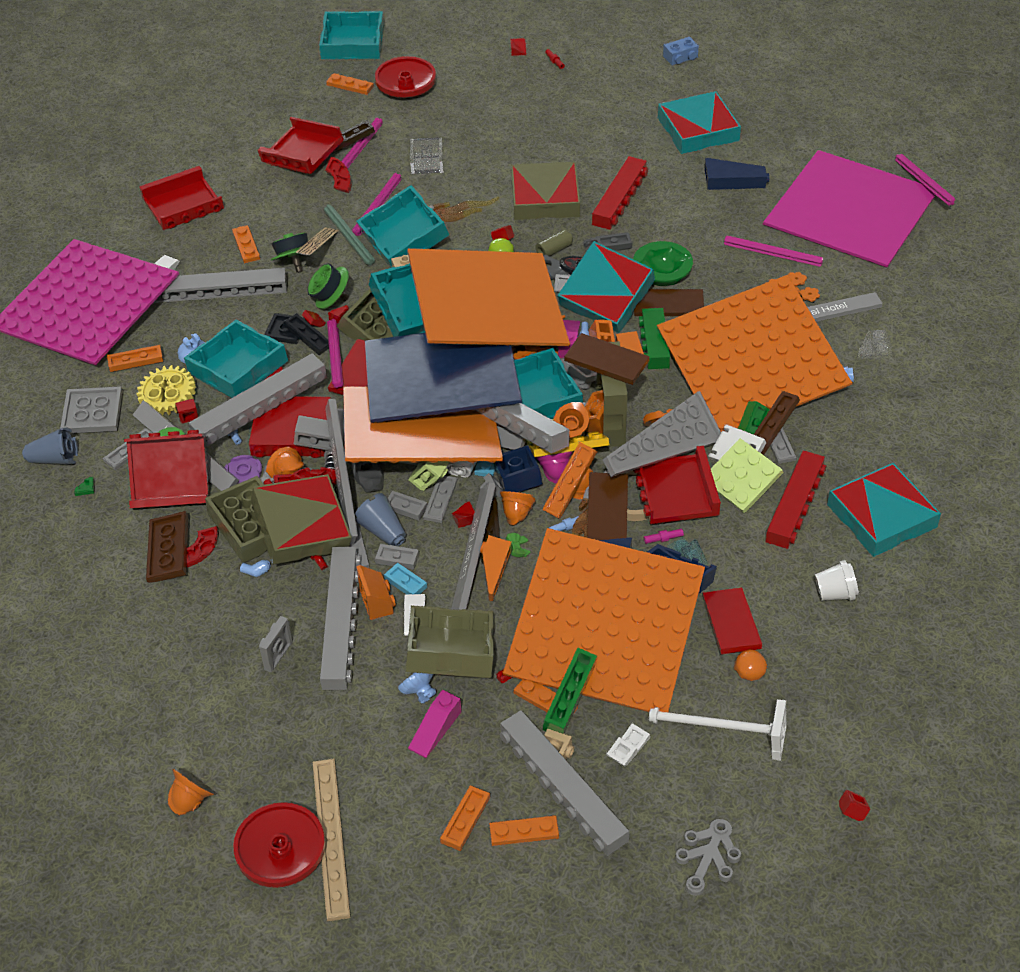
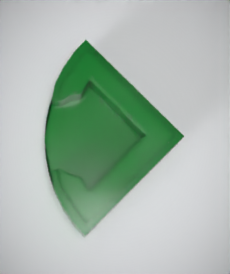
[74,477,94,496]

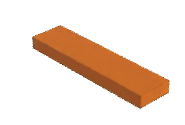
[542,442,598,519]

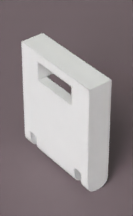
[708,425,766,462]

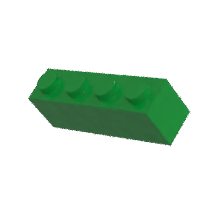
[639,308,670,369]
[542,647,597,734]

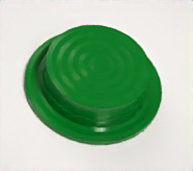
[633,241,693,286]

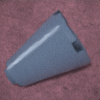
[22,427,78,465]
[355,493,406,547]

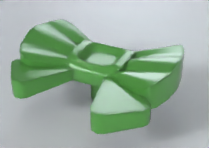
[506,533,530,557]

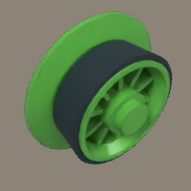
[271,233,308,273]
[307,263,349,309]

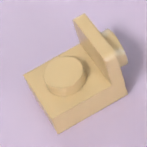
[544,728,574,760]

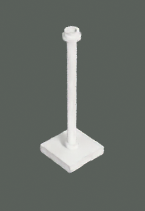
[649,700,787,761]

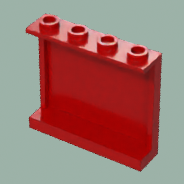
[257,117,344,174]
[139,166,224,230]
[249,397,331,458]
[124,430,209,508]
[633,445,721,524]

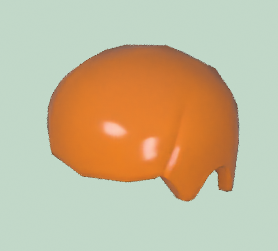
[734,649,767,681]

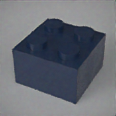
[493,445,543,492]

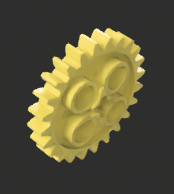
[137,365,196,416]

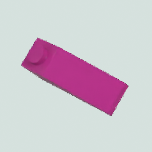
[558,320,580,358]
[408,690,462,758]

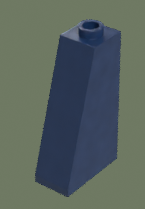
[704,158,769,190]

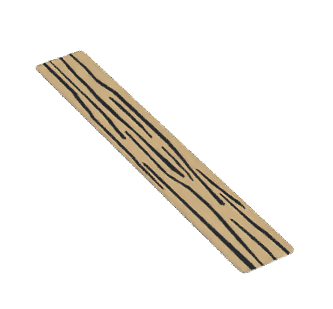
[296,227,339,255]

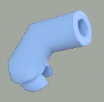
[240,560,271,577]

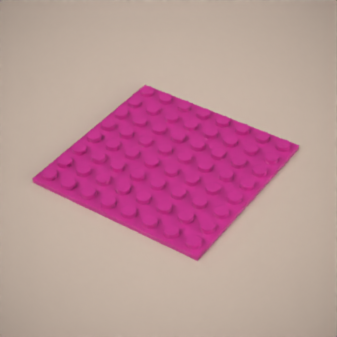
[763,150,936,267]
[0,239,179,365]

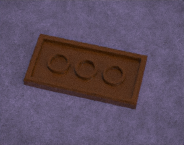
[634,289,704,316]
[564,333,649,385]
[587,472,628,540]
[146,511,188,583]

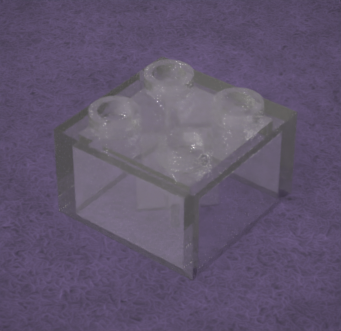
[410,138,443,174]

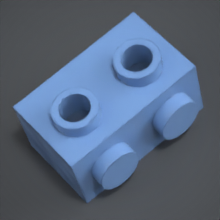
[663,37,699,65]

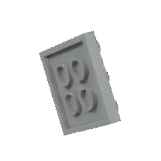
[60,387,123,433]

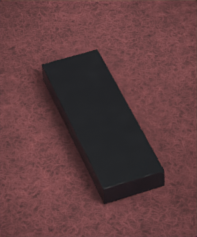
[283,313,329,356]

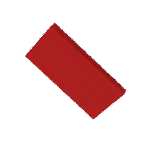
[328,339,368,395]
[702,587,762,654]

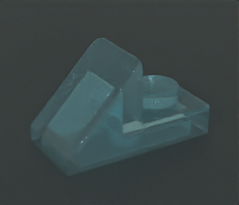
[667,537,708,565]

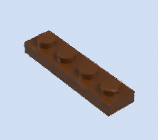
[750,391,800,455]

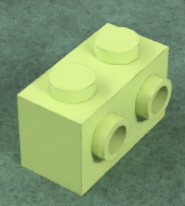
[408,461,450,491]

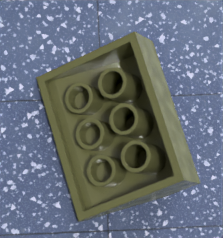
[336,288,393,340]
[205,476,267,563]

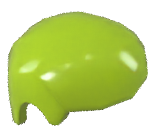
[488,238,514,252]

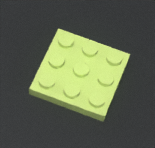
[711,438,783,513]

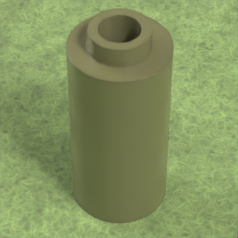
[535,230,573,256]

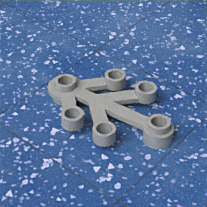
[676,819,741,896]

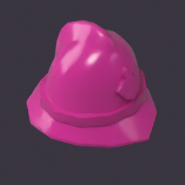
[534,451,573,483]

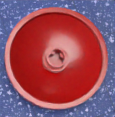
[375,56,436,97]
[233,803,325,887]

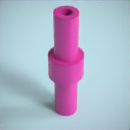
[644,528,684,544]

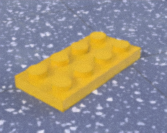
[529,431,609,457]

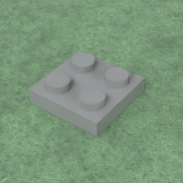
[259,616,292,673]

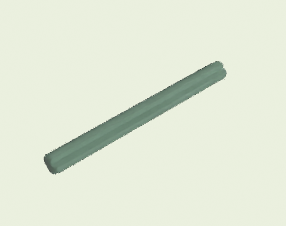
[324,204,375,266]

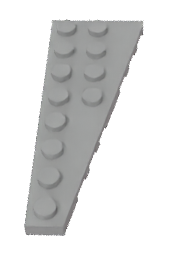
[603,391,721,477]

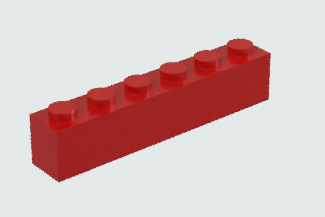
[592,156,648,230]
[766,450,827,549]

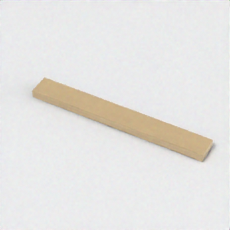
[313,759,350,921]

